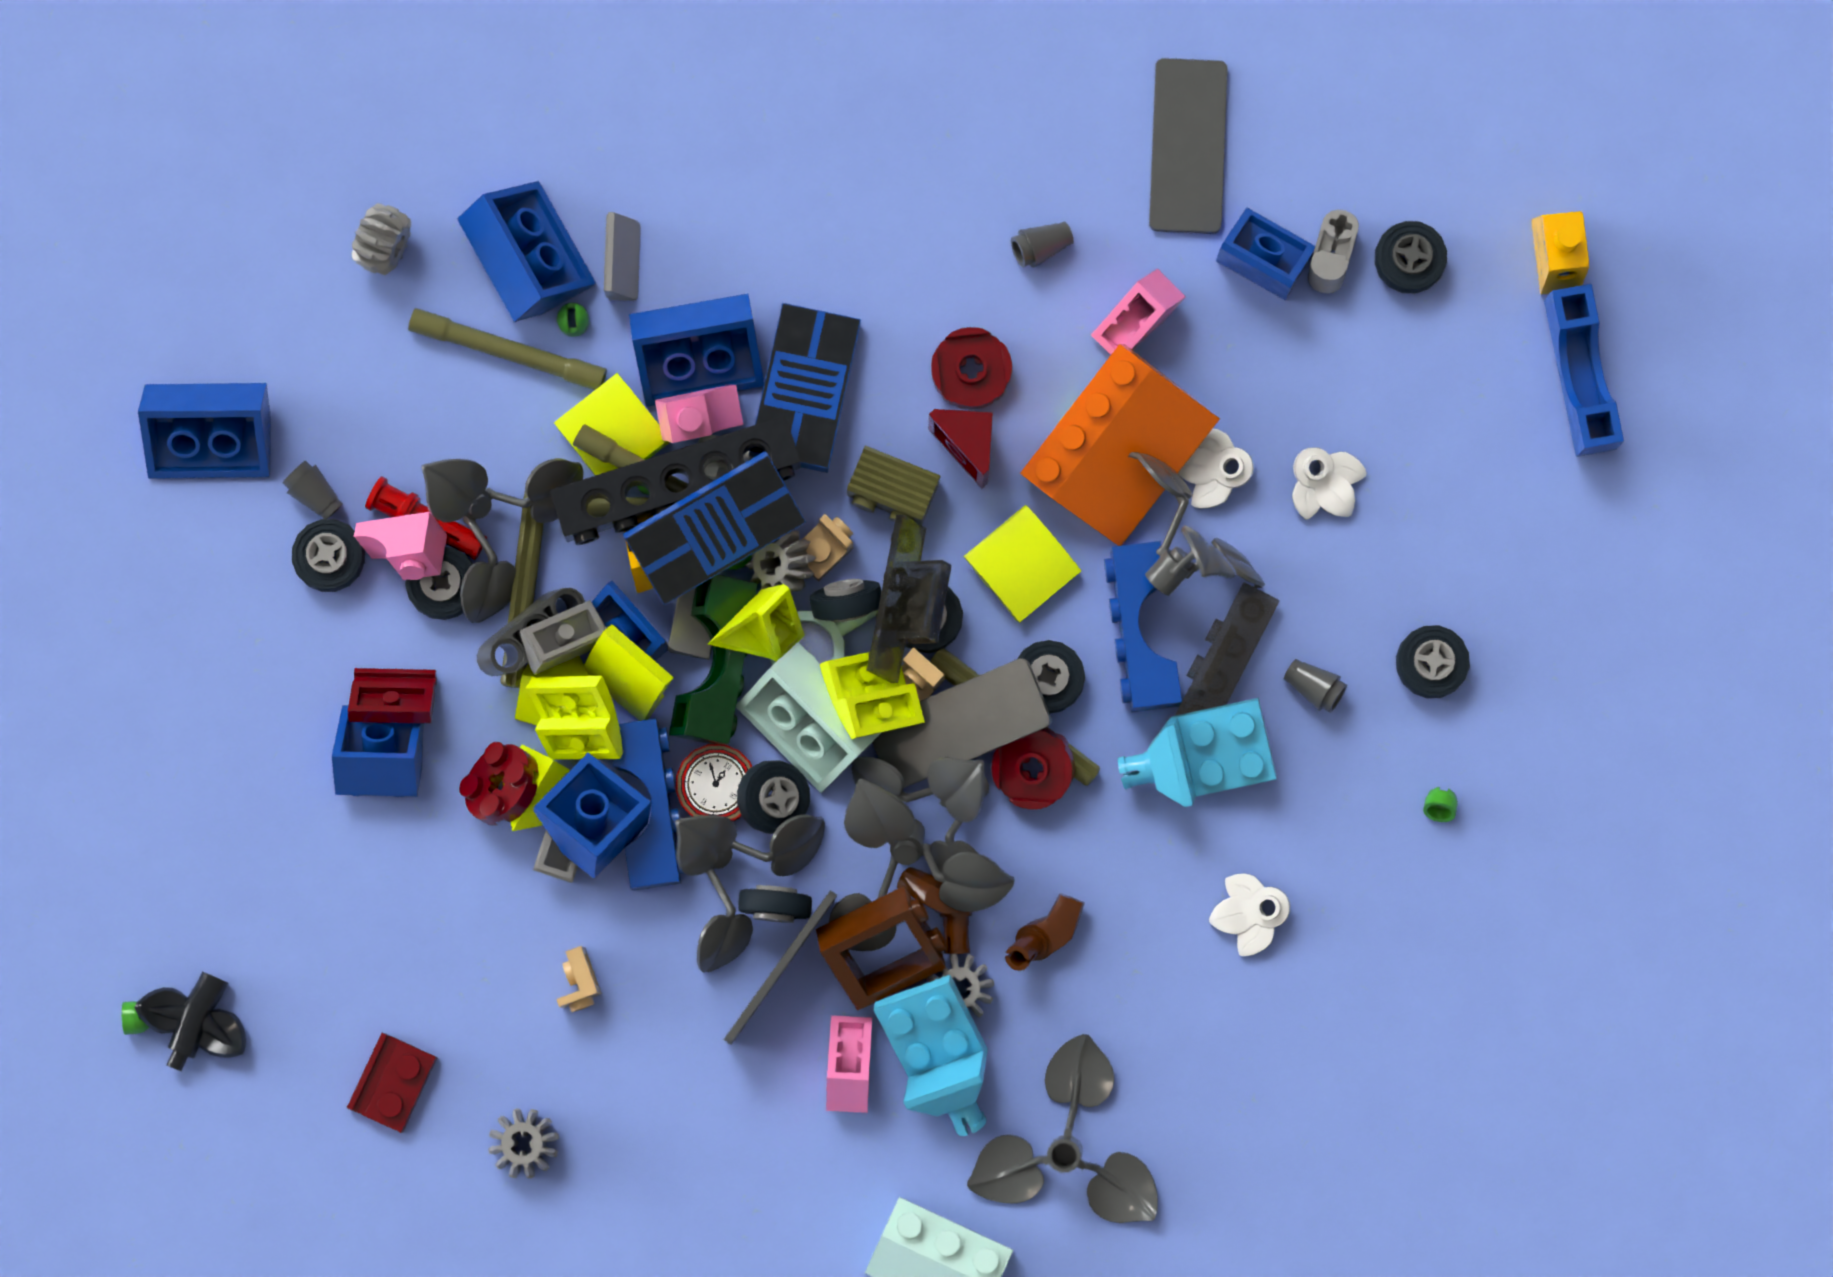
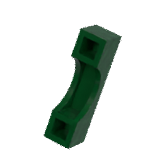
[669,574,757,745]

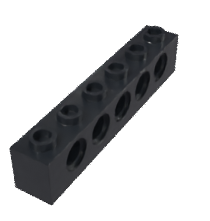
[550,415,801,545]

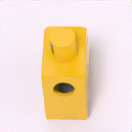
[1531,211,1589,295]

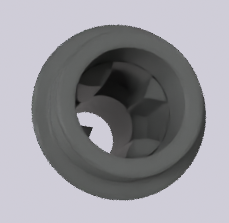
[1011,221,1074,268]
[282,460,343,519]
[1283,659,1347,713]

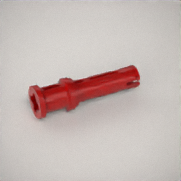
[365,476,487,560]

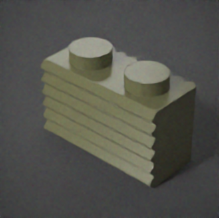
[847,445,940,528]

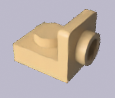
[802,514,853,582]
[901,647,945,701]
[556,946,602,1013]

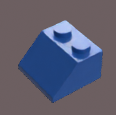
[331,705,424,797]
[533,752,651,879]

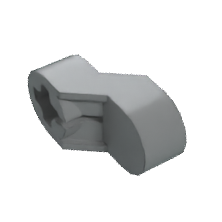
[1308,210,1359,293]

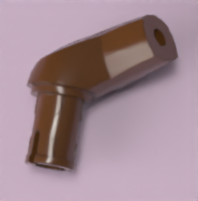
[897,867,972,954]
[1005,893,1085,971]

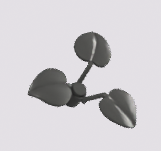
[1128,452,1265,596]
[422,458,583,623]
[851,757,989,873]
[828,779,1015,951]
[676,815,825,973]
[967,1034,1158,1223]

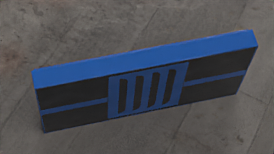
[748,303,861,473]
[622,451,806,605]

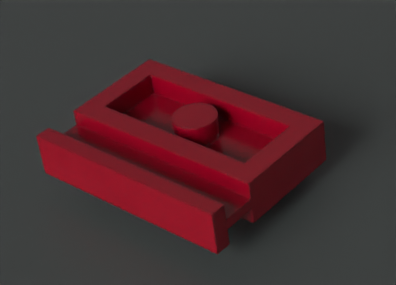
[348,668,437,724]
[347,1032,438,1133]

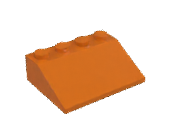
[1020,344,1220,546]

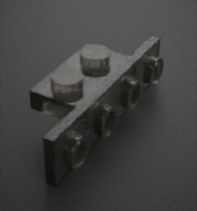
[867,515,952,683]
[1175,582,1280,716]

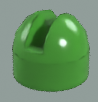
[557,303,590,337]
[1423,787,1458,822]
[121,1001,149,1035]

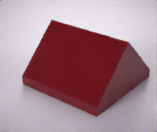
[928,409,993,489]

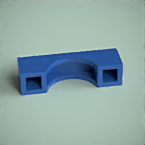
[1544,284,1624,457]
[1104,541,1182,713]
[612,718,684,891]

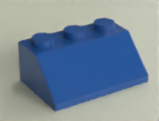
[457,181,596,322]
[629,293,764,407]
[138,383,271,479]

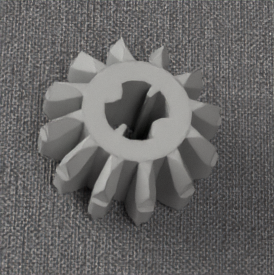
[352,203,411,275]
[744,530,817,593]
[926,954,994,1017]
[488,1108,559,1179]

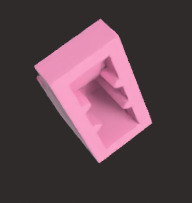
[1091,269,1186,355]
[655,384,743,443]
[354,512,447,580]
[826,1015,872,1113]

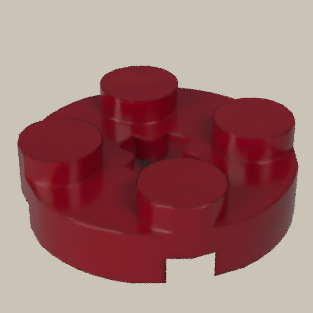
[931,327,1012,410]
[991,728,1075,810]
[459,742,538,826]

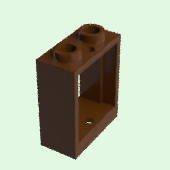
[816,886,947,1011]

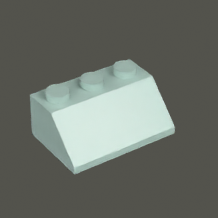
[736,642,881,793]
[865,1197,1013,1277]

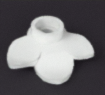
[1178,429,1254,509]
[1292,447,1367,520]
[1209,873,1290,956]

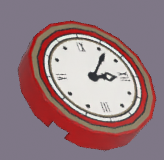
[676,744,752,821]

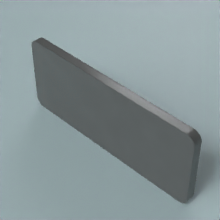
[1149,58,1227,234]
[872,658,1052,788]
[724,890,837,1045]

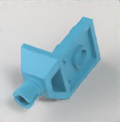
[1118,698,1277,807]
[873,975,988,1136]

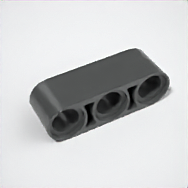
[477,588,585,676]

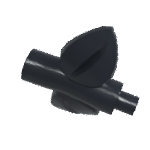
[134,971,246,1072]

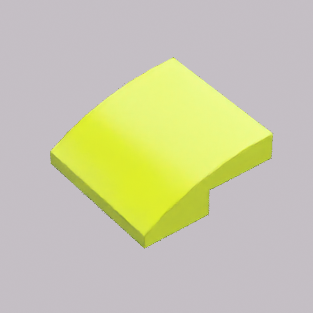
[554,373,670,476]
[963,505,1081,623]
[584,624,674,721]
[819,647,925,739]
[526,676,623,760]

